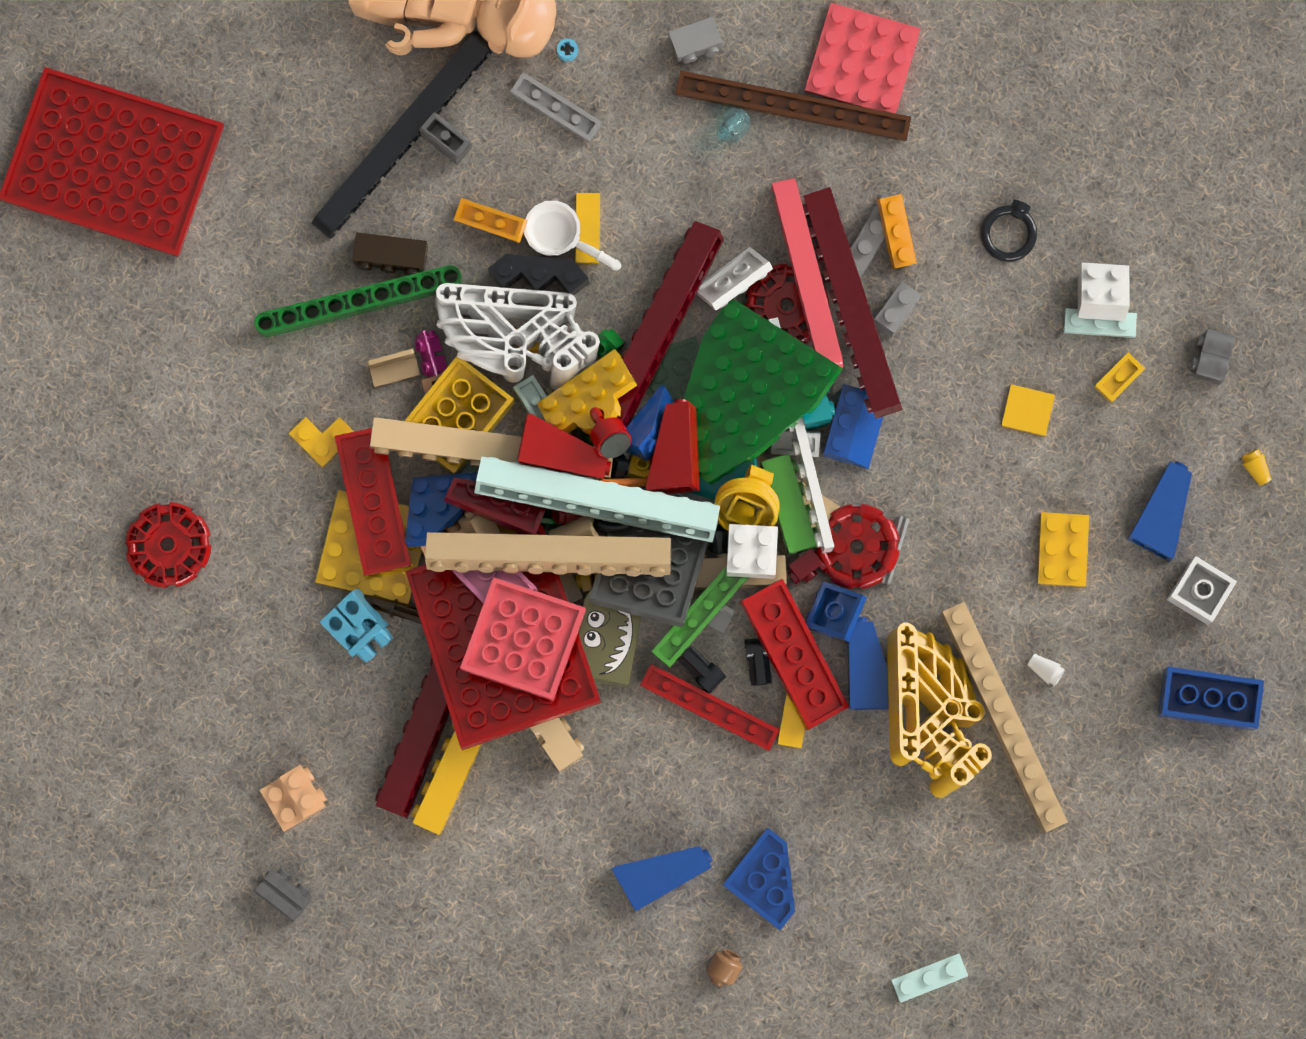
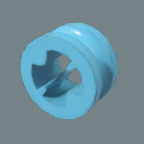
[557,38,578,62]

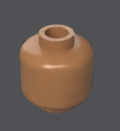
[707,949,743,987]

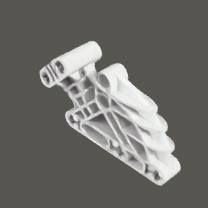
[435,283,600,390]

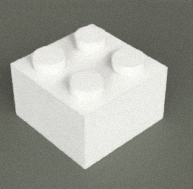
[1078,263,1130,321]
[726,524,778,579]
[1167,556,1237,625]

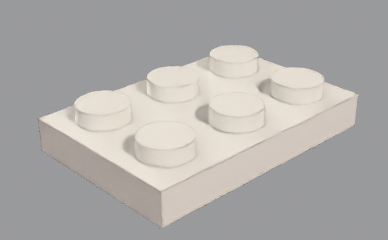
[697,247,773,310]

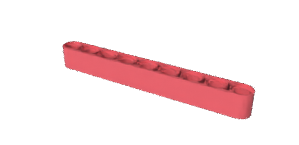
[771,178,843,368]

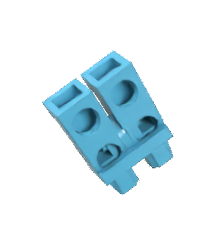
[320,588,393,663]

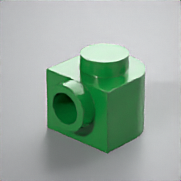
[597,329,626,358]

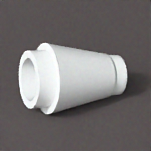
[1027,654,1065,686]

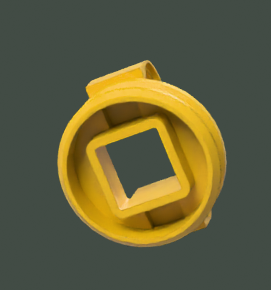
[714,465,780,531]

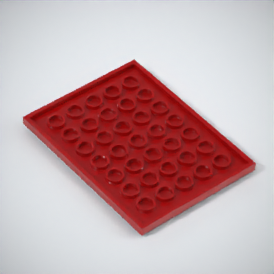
[0,67,225,257]
[405,524,602,750]

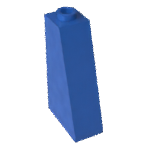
[1127,461,1192,562]
[847,617,889,710]
[611,846,713,912]

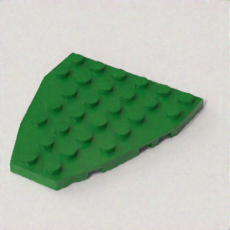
[684,299,843,485]

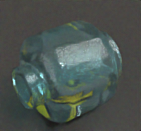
[716,108,751,143]

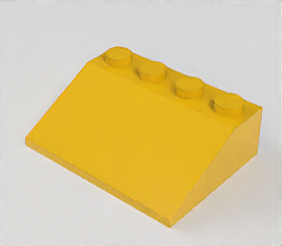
[405,356,515,474]

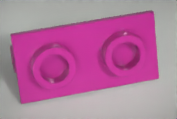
[415,330,447,378]

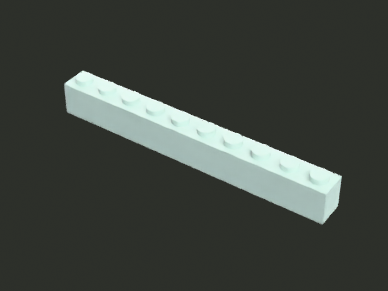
[474,456,720,542]

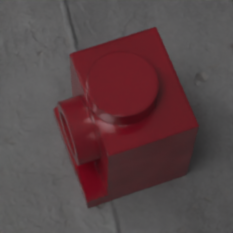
[787,548,826,585]

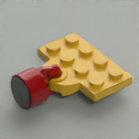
[537,349,637,458]

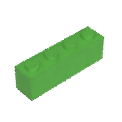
[761,454,817,556]

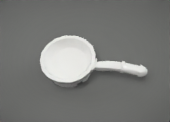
[524,201,621,271]

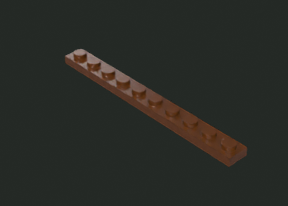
[676,70,911,141]

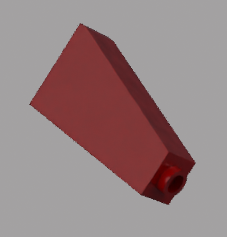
[646,399,700,495]
[517,414,611,480]

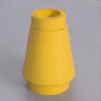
[1241,449,1272,486]

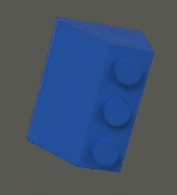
[823,384,883,469]

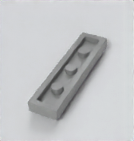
[510,72,602,143]
[851,193,889,279]

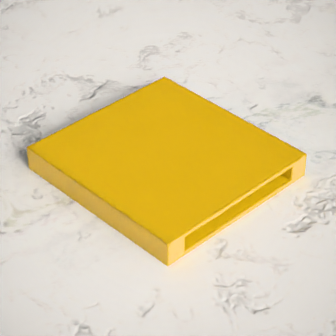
[1001,384,1055,436]

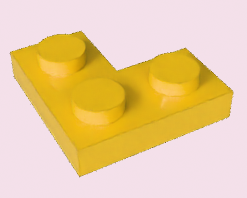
[289,417,354,468]

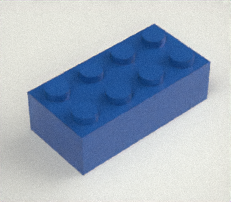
[1158,666,1264,731]

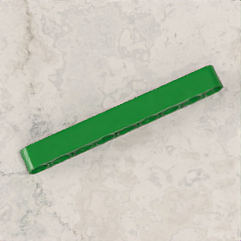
[254,265,462,337]

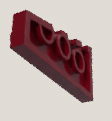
[444,477,547,535]

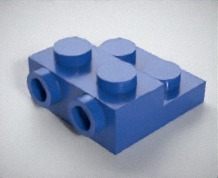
[806,582,867,642]

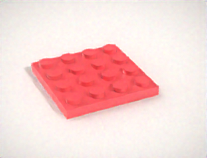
[804,3,921,113]
[460,577,586,701]

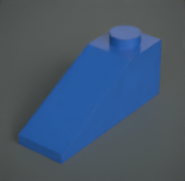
[626,385,673,461]

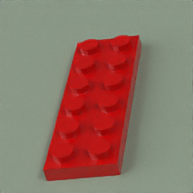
[335,428,412,577]
[739,579,849,730]

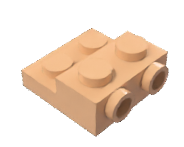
[259,765,327,832]

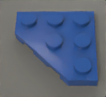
[405,472,478,547]
[723,828,795,931]

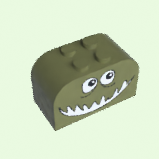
[579,589,642,689]

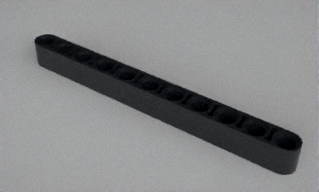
[312,31,493,239]

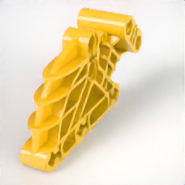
[887,623,992,798]

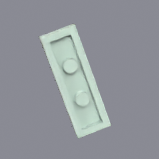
[1063,308,1137,338]
[891,953,968,1003]

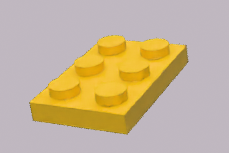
[1037,512,1089,587]

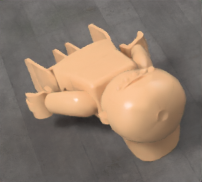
[348,0,556,58]

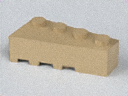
[530,717,585,773]

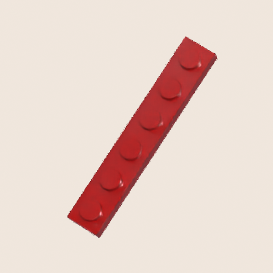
[640,664,780,752]

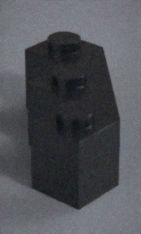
[488,254,589,296]

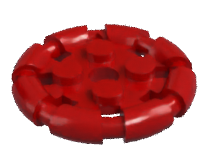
[744,264,830,344]
[125,502,212,588]
[815,504,900,589]

